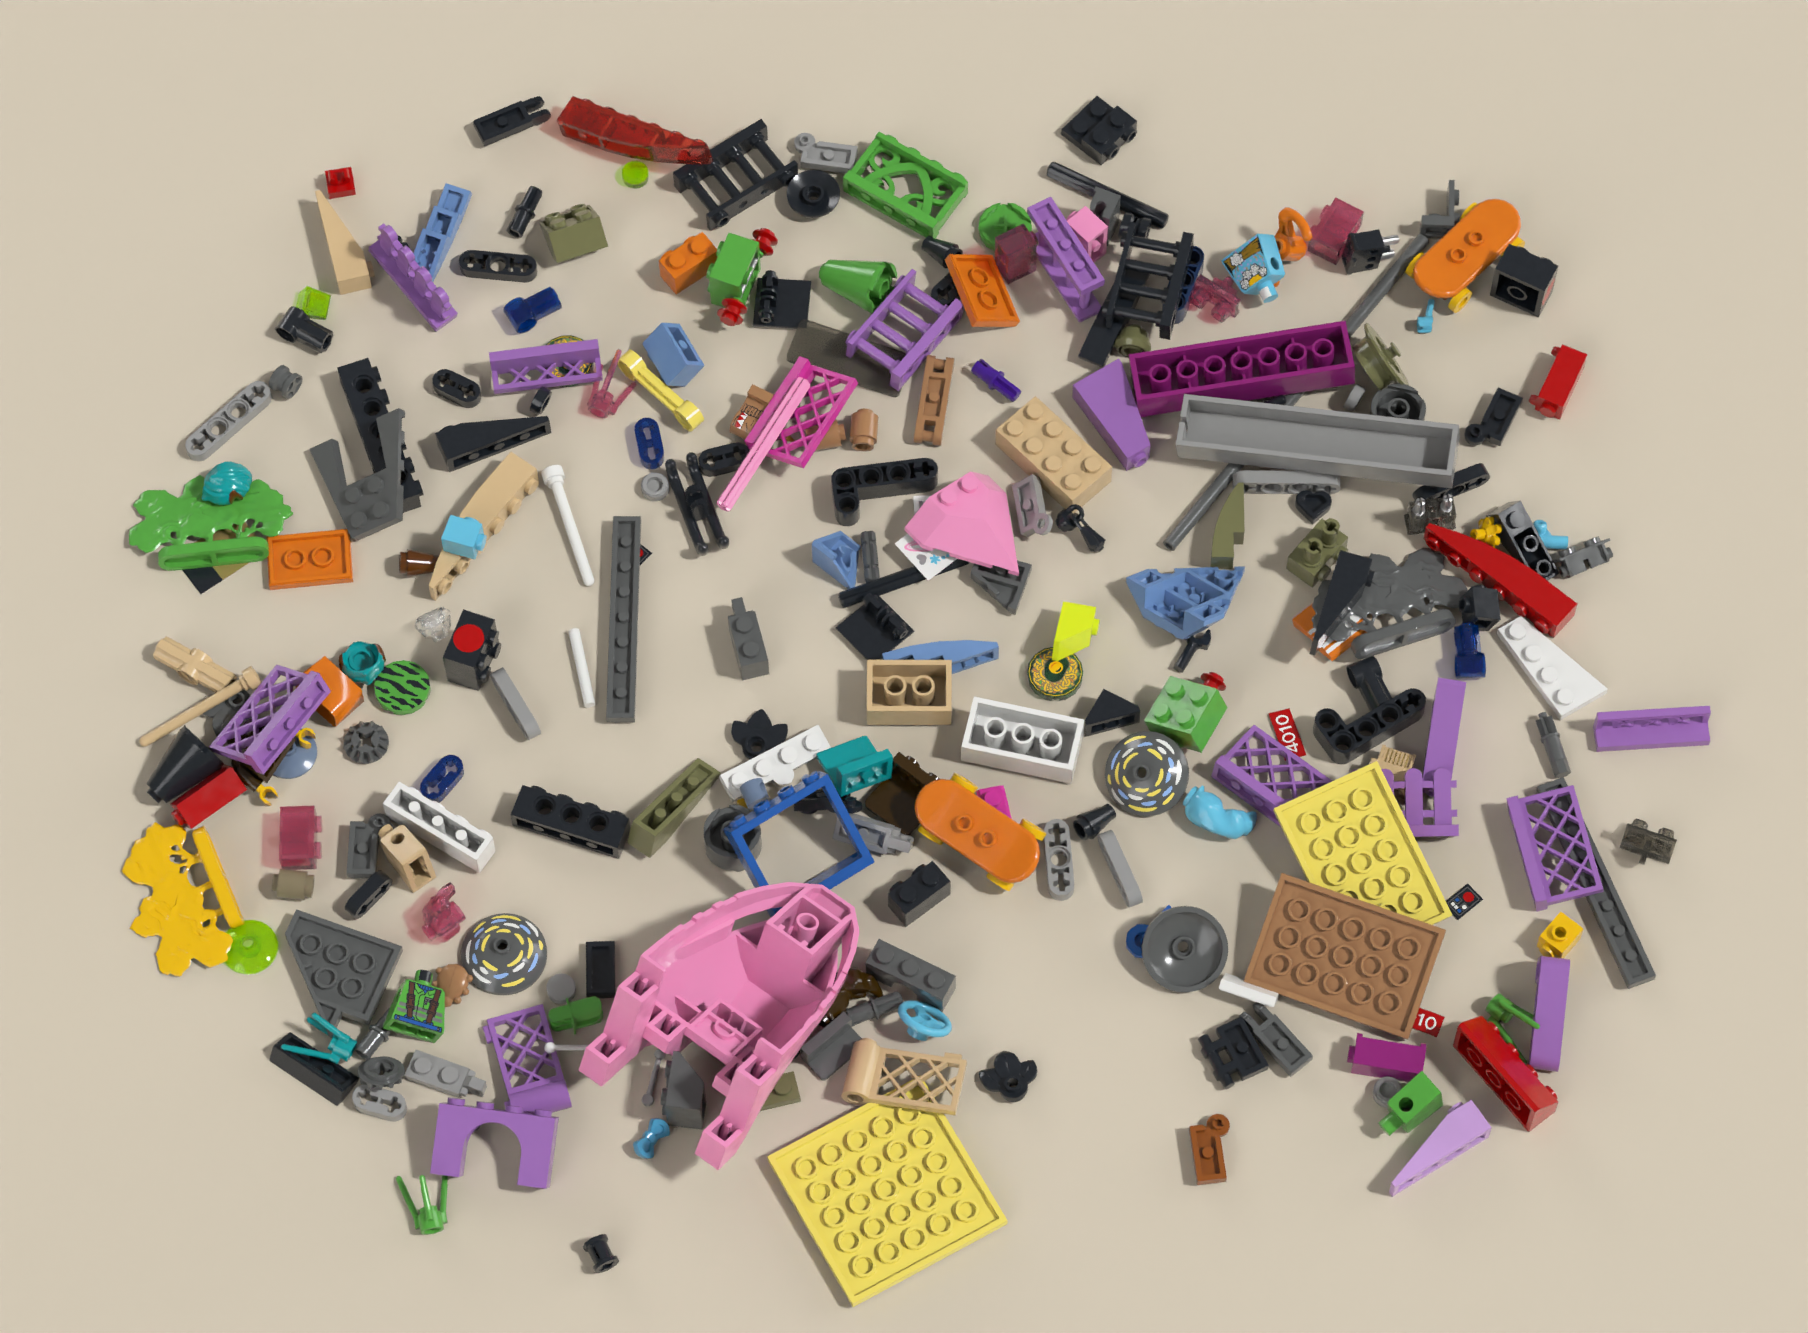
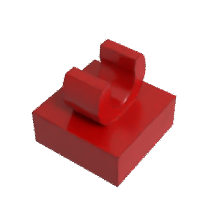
[325,167,356,199]

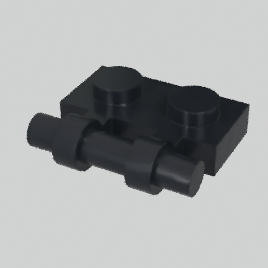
[1198,1017,1269,1089]

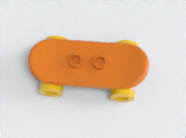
[1405,199,1525,313]
[915,772,1047,891]

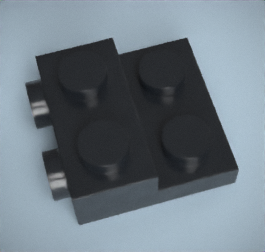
[1061,96,1137,165]

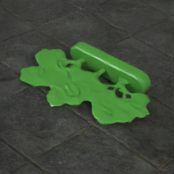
[129,475,293,571]

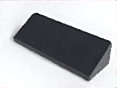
[270,1032,359,1106]

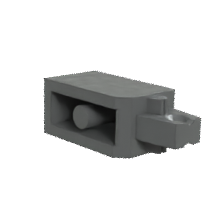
[728,597,769,681]

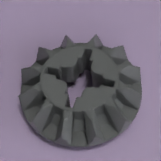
[344,721,389,764]
[358,1056,405,1090]

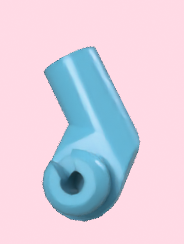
[1533,520,1568,550]

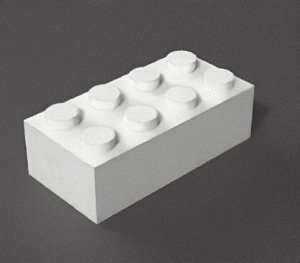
[961,697,1084,784]

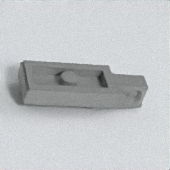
[833,813,914,855]
[405,1050,487,1098]

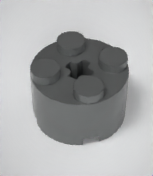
[1369,383,1426,421]
[704,805,762,872]

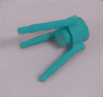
[281,1013,358,1064]

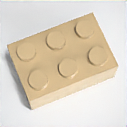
[867,660,952,725]

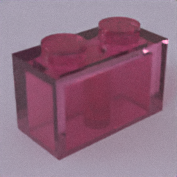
[1308,197,1364,265]
[995,223,1039,284]
[279,806,322,870]

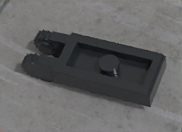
[473,96,551,147]

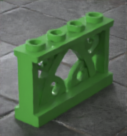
[843,132,968,238]

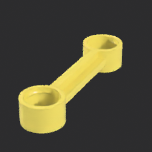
[616,349,704,432]

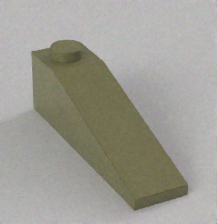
[627,758,721,858]

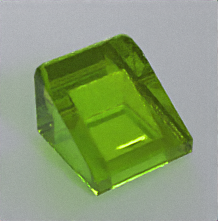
[296,286,331,320]

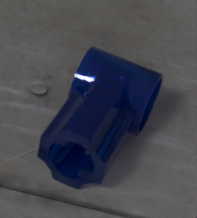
[503,287,562,334]
[1454,623,1486,679]

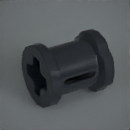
[583,1234,619,1273]

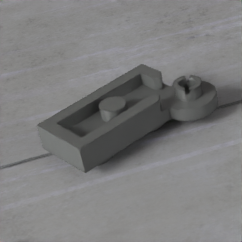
[347,813,391,878]

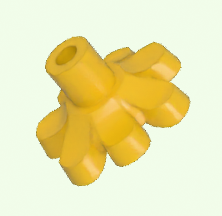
[1470,516,1502,548]

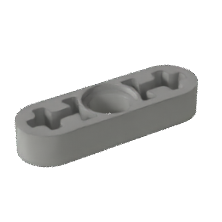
[490,667,541,740]
[1044,819,1074,901]
[1097,830,1143,908]

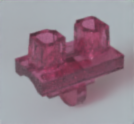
[1191,274,1241,323]

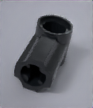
[275,306,334,353]
[1346,656,1392,711]

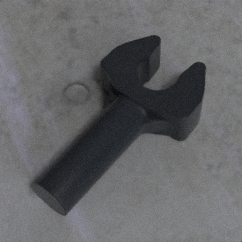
[1174,629,1211,673]

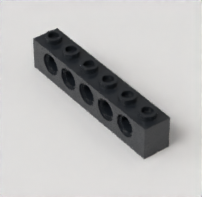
[337,358,424,513]

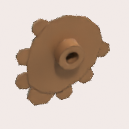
[432,964,473,1007]

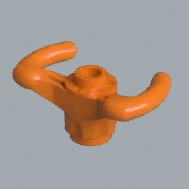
[1274,207,1312,287]

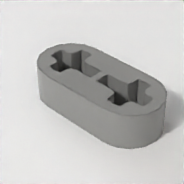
[352,1085,407,1122]

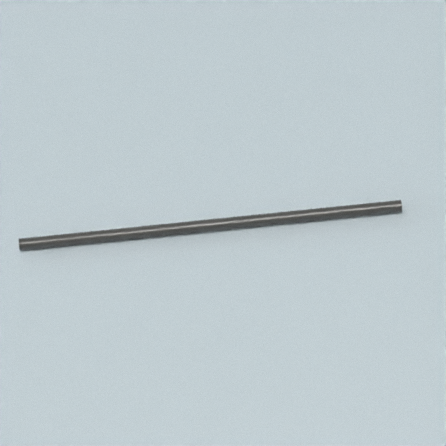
[1163,234,1429,551]

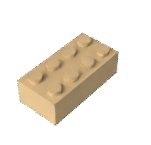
[995,396,1112,513]

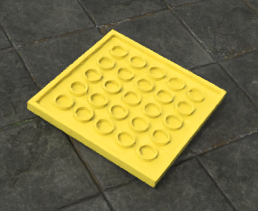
[767,1075,1008,1307]

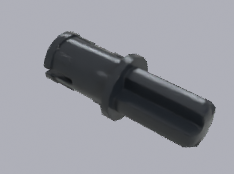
[506,186,542,238]

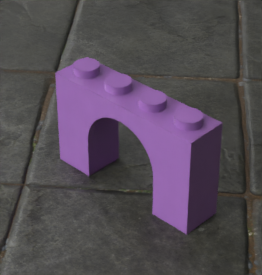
[430,1097,559,1189]

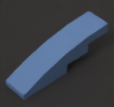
[413,183,472,282]
[882,640,999,674]

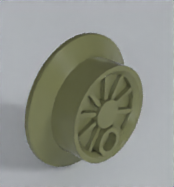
[1352,323,1409,390]

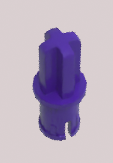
[971,359,1021,402]

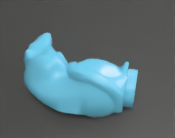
[1183,785,1257,839]

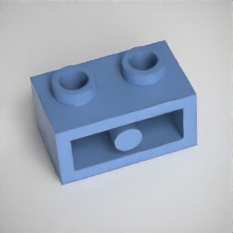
[642,323,705,387]

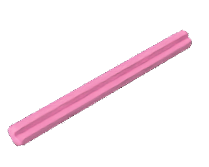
[717,377,810,512]

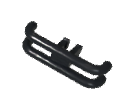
[665,452,729,556]

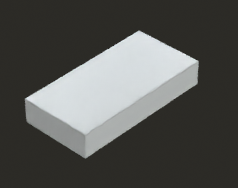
[1219,973,1279,1007]

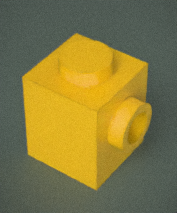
[1537,912,1583,958]

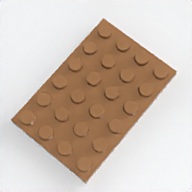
[1243,873,1446,1040]

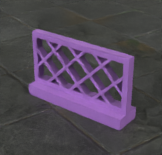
[209,664,331,775]
[1211,725,1332,827]
[1507,785,1603,912]

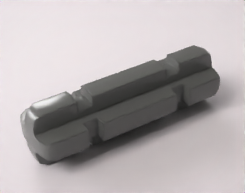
[861,531,880,583]

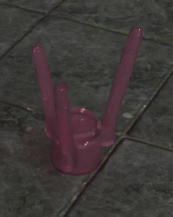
[587,349,636,418]

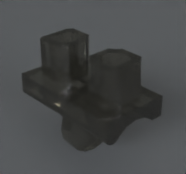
[1620,818,1677,865]

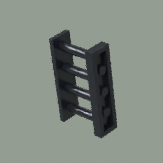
[673,119,798,231]
[1102,222,1194,340]

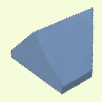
[812,531,861,589]

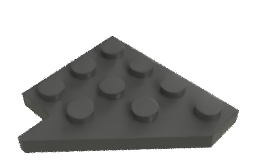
[285,909,403,1037]

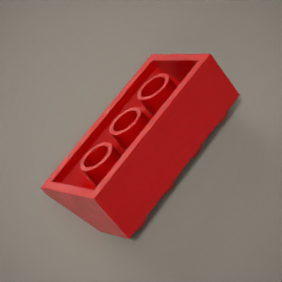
[1453,1016,1558,1132]

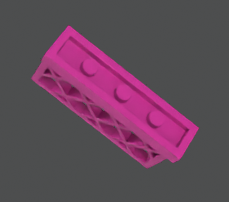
[745,356,858,469]

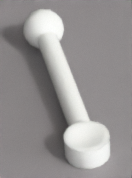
[544,1042,588,1053]

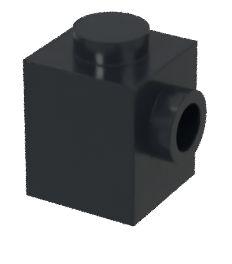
[1458,585,1501,631]

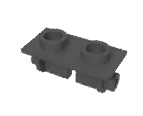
[1553,536,1613,578]

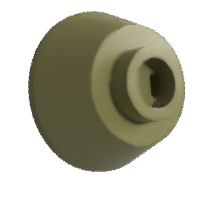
[1114,324,1151,358]

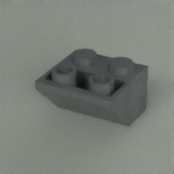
[661,1051,707,1130]

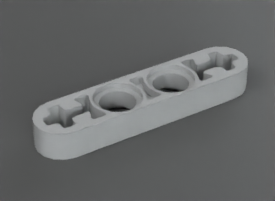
[185,381,272,461]
[1233,470,1340,494]

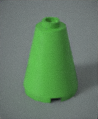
[819,259,897,314]

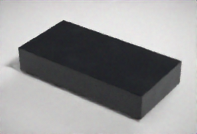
[586,941,616,999]

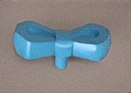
[633,1118,670,1159]

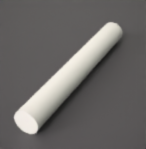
[568,628,595,708]

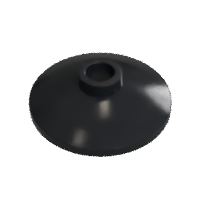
[787,170,840,218]

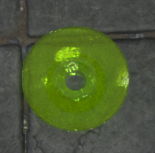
[225,920,278,975]

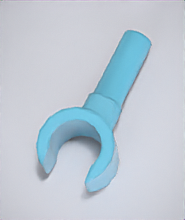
[1417,299,1435,333]

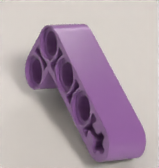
[1528,956,1570,1072]

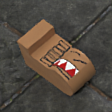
[729,384,774,440]

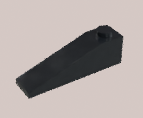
[435,416,551,472]
[1309,550,1375,655]

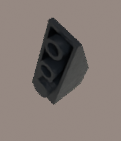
[1486,501,1559,581]

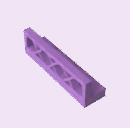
[489,339,603,394]
[1593,706,1711,752]

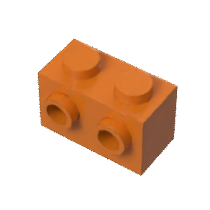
[659,232,718,295]

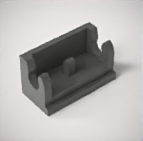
[1090,186,1121,246]

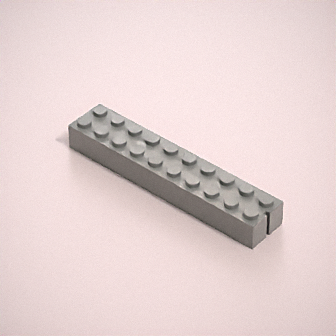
[1176,394,1460,488]

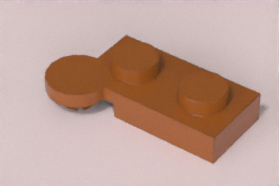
[1189,1114,1230,1185]

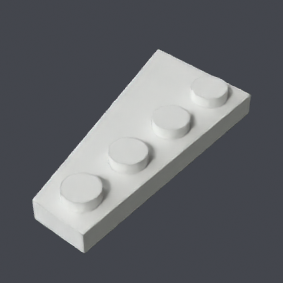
[1497,616,1608,720]

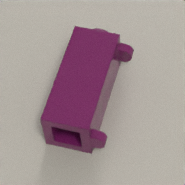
[1347,1033,1426,1083]

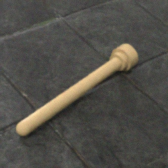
[139,666,262,747]

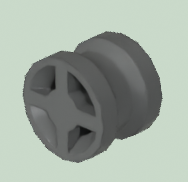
[269,365,303,399]

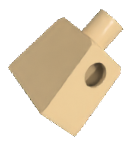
[378,824,436,893]

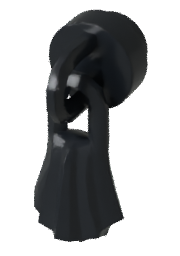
[1055,504,1106,552]

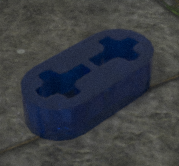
[634,418,664,469]
[420,755,464,803]

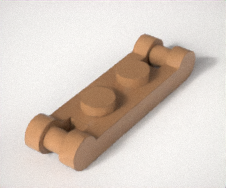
[914,355,955,446]

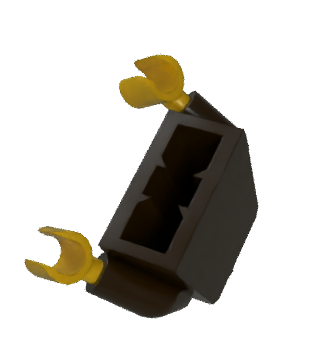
[227,719,316,806]

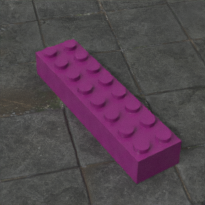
[1129,321,1355,417]

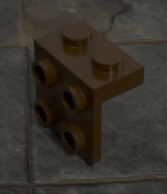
[865,752,939,835]

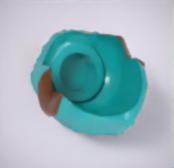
[202,461,252,505]
[338,641,386,686]

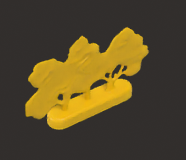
[122,822,245,977]

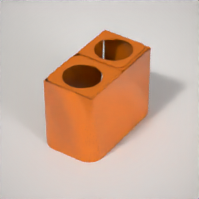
[296,656,364,727]

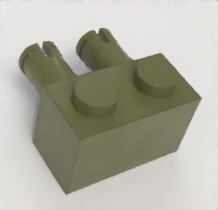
[1286,518,1348,588]

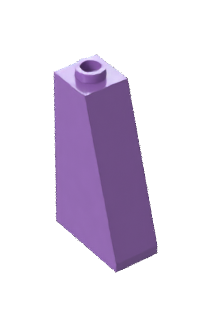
[1072,358,1150,471]
[1422,677,1466,797]

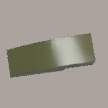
[1210,483,1245,569]

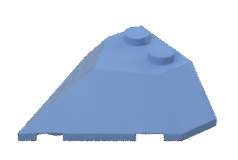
[1126,566,1245,640]

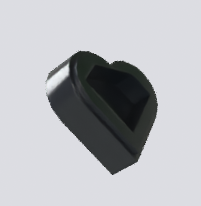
[1295,490,1332,524]

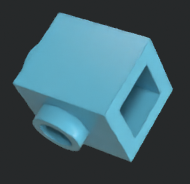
[441,515,487,560]

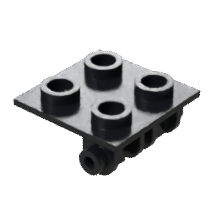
[753,270,811,329]
[836,593,914,660]

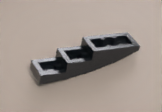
[1078,270,1150,368]

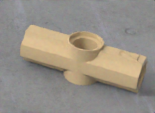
[153,636,237,693]

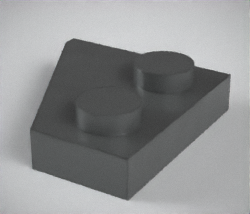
[970,560,1032,615]

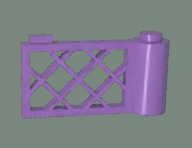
[483,1004,572,1114]

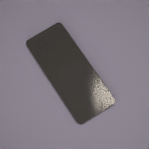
[787,319,906,397]

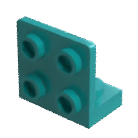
[817,736,893,797]

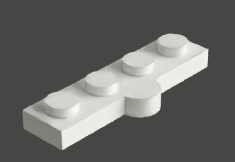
[719,725,831,802]

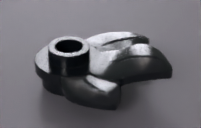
[731,709,788,760]
[979,1051,1037,1102]

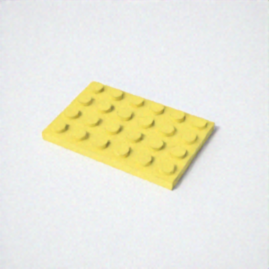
[1273,761,1452,925]

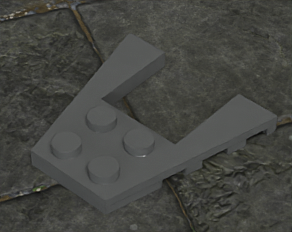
[310,408,405,541]

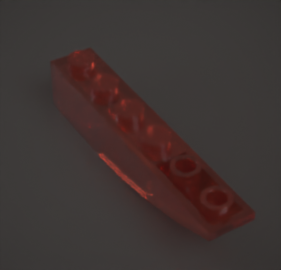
[557,96,713,164]

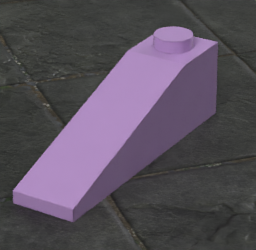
[1389,1099,1492,1197]

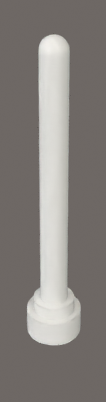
[541,465,594,586]

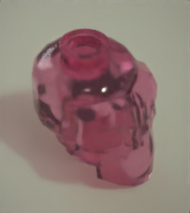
[421,882,466,943]

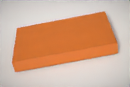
[945,254,1020,327]
[266,529,353,590]

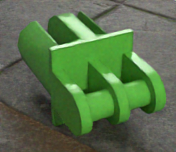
[548,996,603,1035]

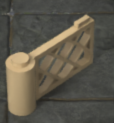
[841,1038,967,1115]

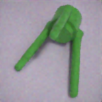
[1485,993,1540,1065]
[396,1175,448,1235]

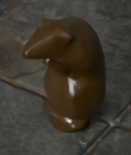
[818,967,883,1028]

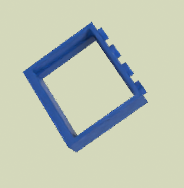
[723,771,875,917]

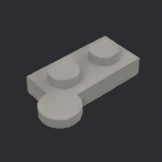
[794,133,858,173]

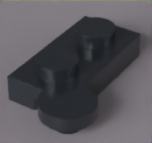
[1464,387,1523,446]
[794,789,862,814]

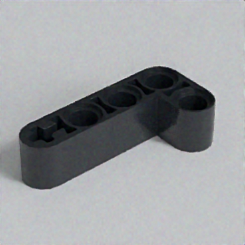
[831,458,938,527]
[1313,688,1426,764]

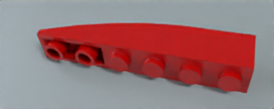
[1423,523,1578,638]

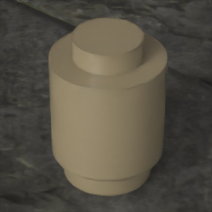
[272,869,315,900]

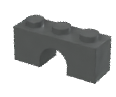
[865,939,956,1012]

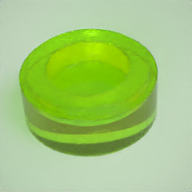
[622,161,649,189]

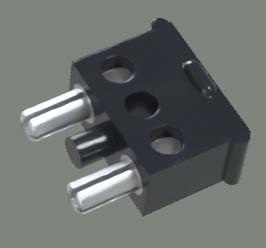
[1341,229,1399,275]

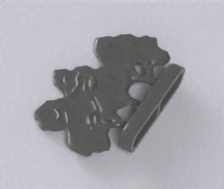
[1311,548,1468,659]

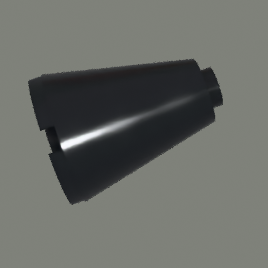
[146,725,224,803]

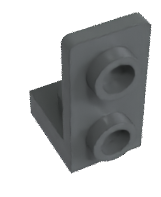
[1420,180,1459,239]

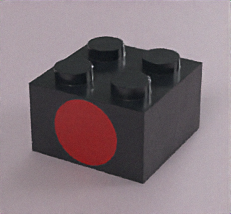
[1490,244,1558,317]
[443,609,501,691]

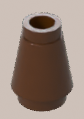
[399,549,439,577]

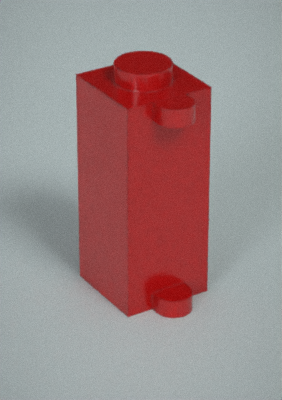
[1528,344,1588,420]
[170,765,247,829]

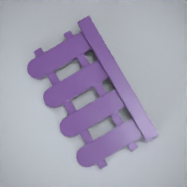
[368,223,458,332]
[1349,768,1459,837]

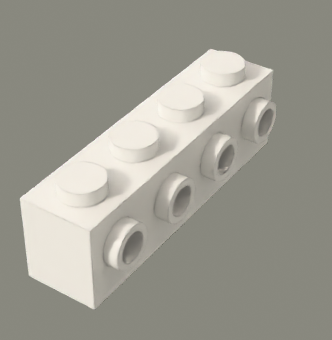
[383,782,496,873]

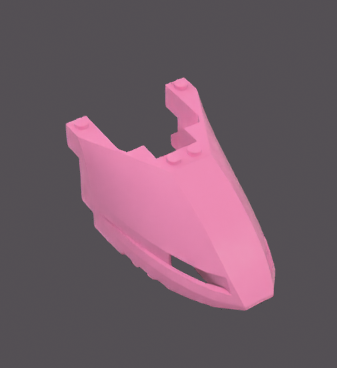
[579,882,859,1170]

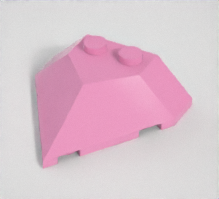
[904,472,1019,576]

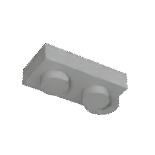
[1012,474,1053,537]

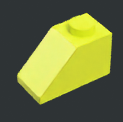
[1052,601,1100,661]

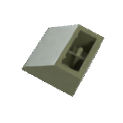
[539,204,608,263]

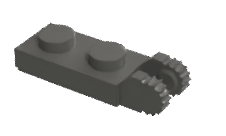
[1239,1002,1313,1077]

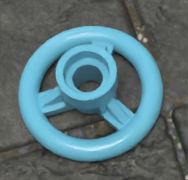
[898,1000,952,1041]

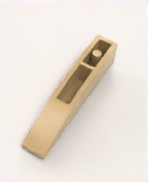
[429,452,539,601]

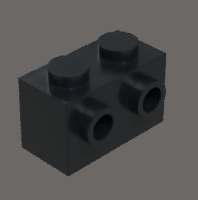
[888,861,951,927]

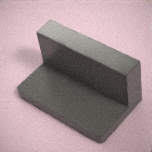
[800,1012,862,1081]

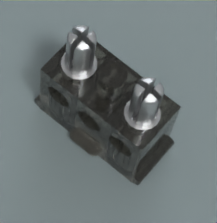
[1404,494,1456,535]

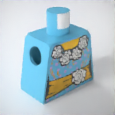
[1221,234,1285,303]

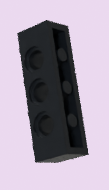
[510,785,631,859]

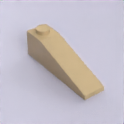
[315,190,375,295]

